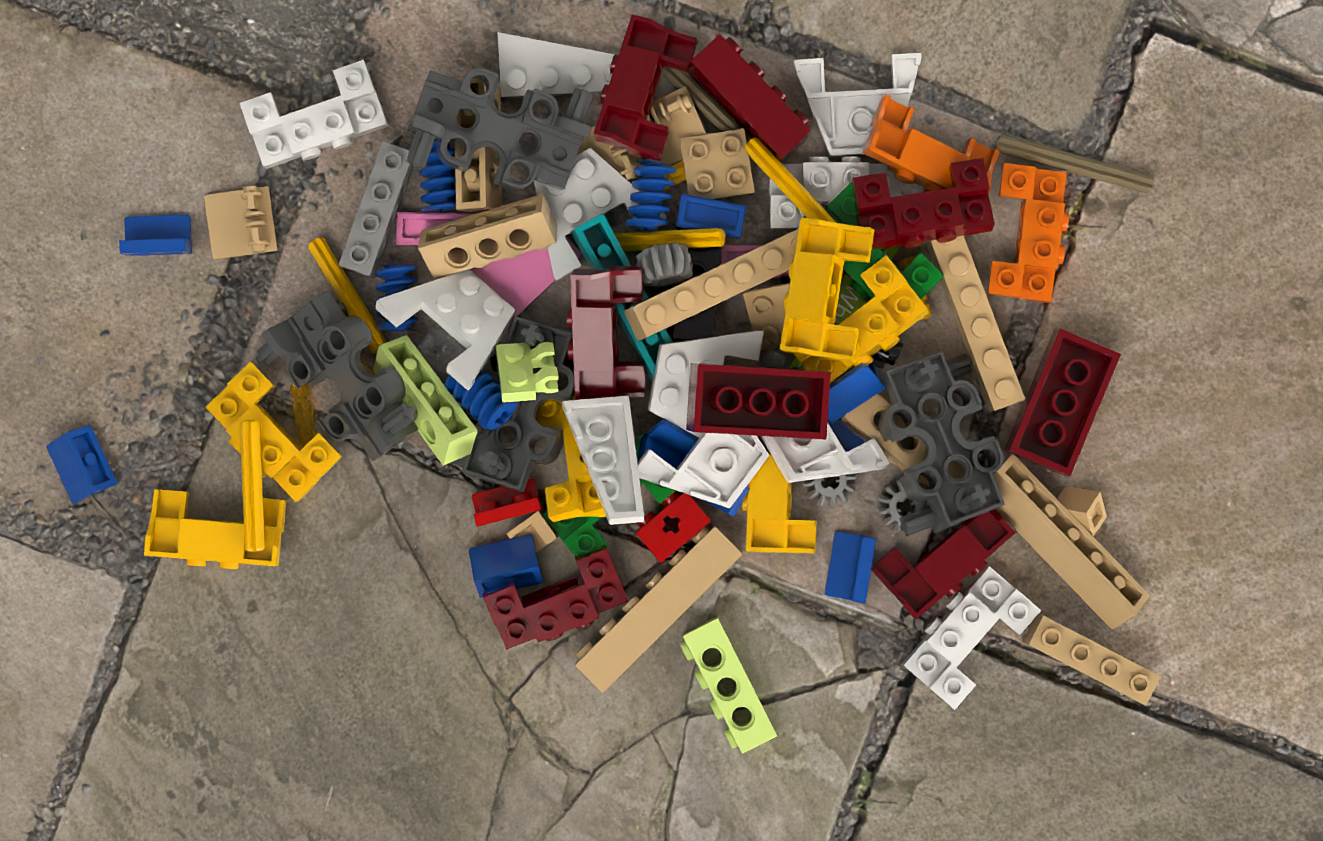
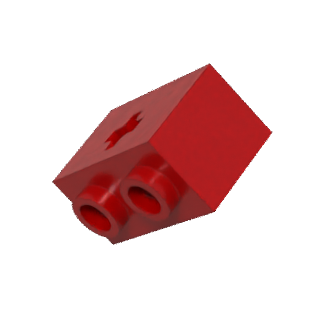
[636,490,711,563]

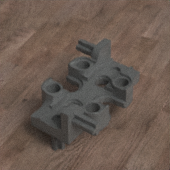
[405,68,593,191]
[256,291,418,461]
[450,316,575,493]
[878,351,1005,536]

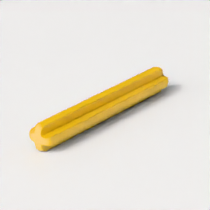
[744,137,836,223]
[614,228,725,251]
[308,237,387,354]
[240,420,265,552]

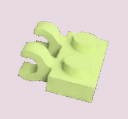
[496,342,558,402]

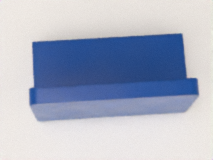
[119,215,192,256]
[828,362,886,424]
[637,419,699,469]
[46,425,118,504]
[825,531,876,603]
[469,534,544,598]

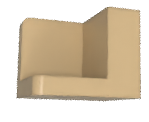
[1057,487,1107,537]
[506,510,558,552]

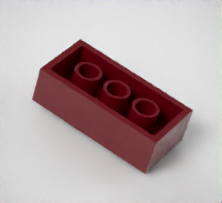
[690,34,811,163]
[1004,329,1121,476]
[686,363,831,440]

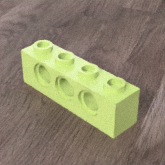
[373,335,478,465]
[680,616,777,754]

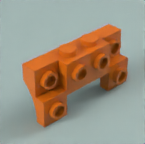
[862,94,1000,195]
[987,163,1069,303]

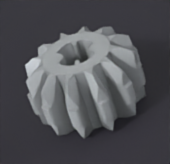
[636,242,693,288]
[801,473,857,508]
[876,479,926,534]

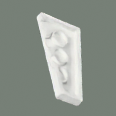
[497,32,615,99]
[562,396,644,525]

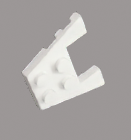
[793,53,922,157]
[534,148,666,282]
[375,269,516,390]
[648,330,764,438]
[760,422,889,483]
[637,433,769,508]

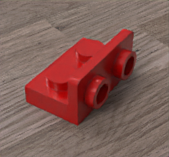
[471,478,542,527]

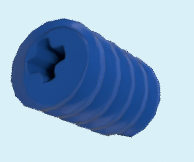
[419,142,456,212]
[626,160,676,231]
[376,264,419,332]
[445,369,518,430]

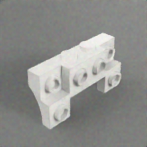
[239,60,389,169]
[769,157,901,229]
[902,566,1041,710]

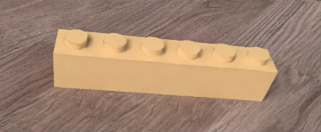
[624,229,799,341]
[925,236,1025,412]
[993,454,1150,630]
[575,525,743,694]

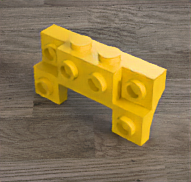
[780,218,875,362]
[781,255,929,384]
[206,361,343,502]
[536,400,606,522]
[742,436,817,554]
[144,489,286,569]

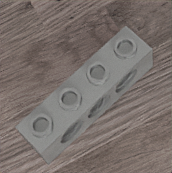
[339,141,414,279]

